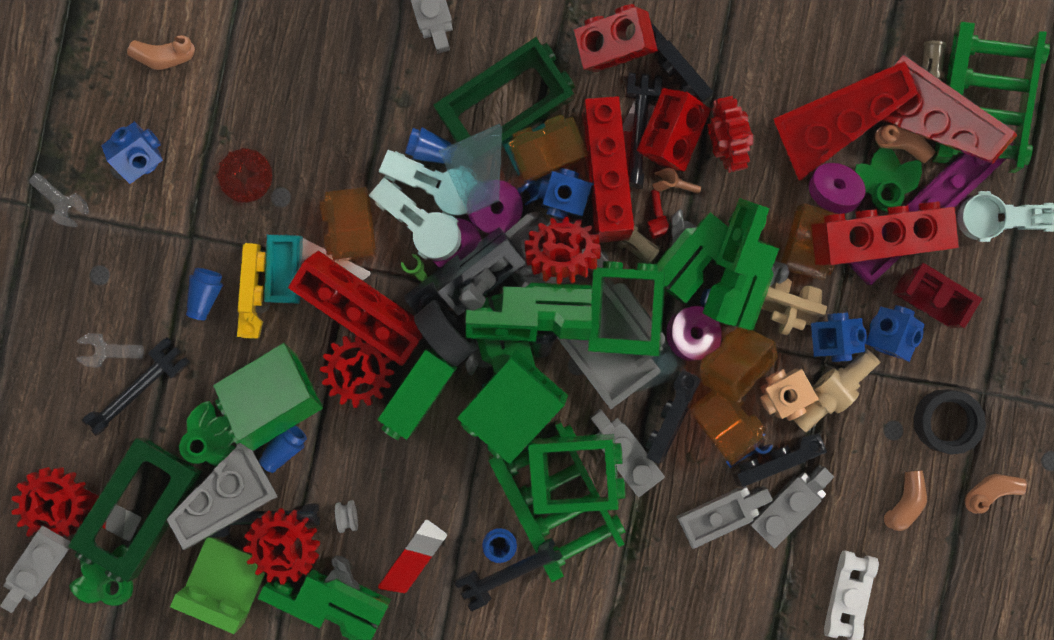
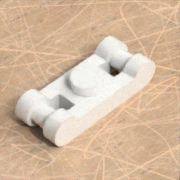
[824,551,879,640]

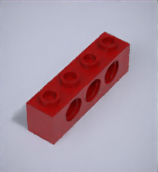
[582,96,634,243]
[811,201,959,265]
[288,250,423,366]

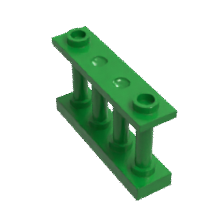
[932,21,1050,173]
[488,420,626,582]

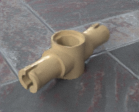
[793,348,881,433]

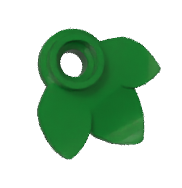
[855,147,922,212]
[179,401,235,467]
[69,544,133,606]

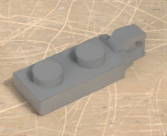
[411,0,453,54]
[590,409,665,498]
[749,465,834,549]
[677,485,773,549]
[0,525,70,613]

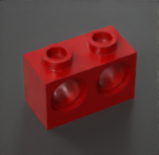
[574,4,658,72]
[637,88,711,172]

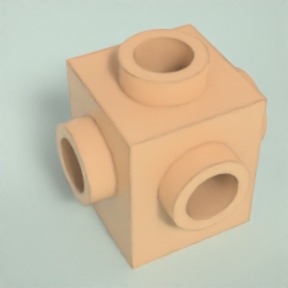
[760,368,819,421]

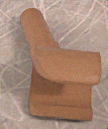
[652,168,701,194]

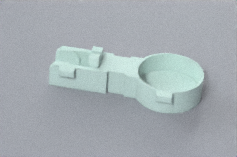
[379,150,478,216]
[369,178,461,261]
[957,191,1054,242]

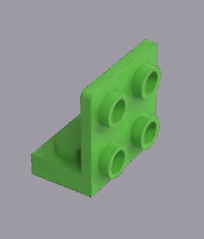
[170,537,266,634]

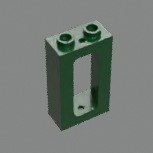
[433,37,575,167]
[68,437,203,583]

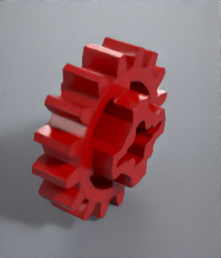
[708,96,753,173]
[524,217,601,284]
[320,335,396,408]
[11,467,91,538]
[243,508,320,585]

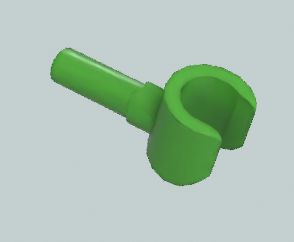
[401,254,428,283]

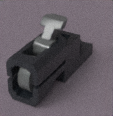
[404,227,526,316]

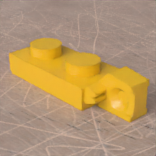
[237,243,266,338]

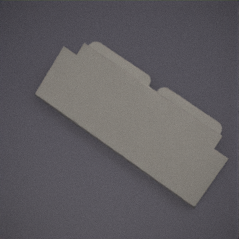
[505,211,665,409]

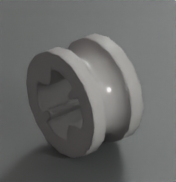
[335,500,358,533]

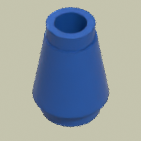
[405,127,457,165]
[186,268,223,320]
[258,425,307,473]
[482,528,517,563]

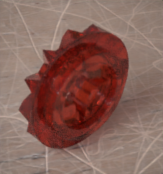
[216,148,272,203]

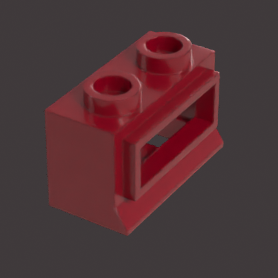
[892,263,983,328]

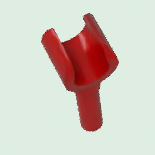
[646,190,669,239]

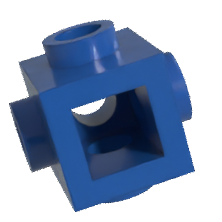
[102,121,163,184]
[537,168,592,220]
[865,305,925,362]
[811,312,867,362]

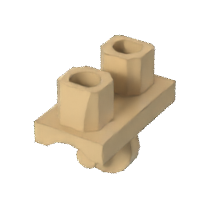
[761,278,827,335]

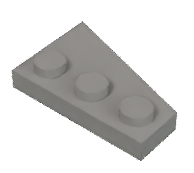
[167,443,278,550]

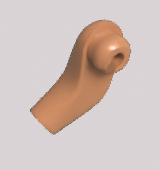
[127,35,195,70]
[875,125,936,165]
[884,471,927,531]
[965,474,1027,514]

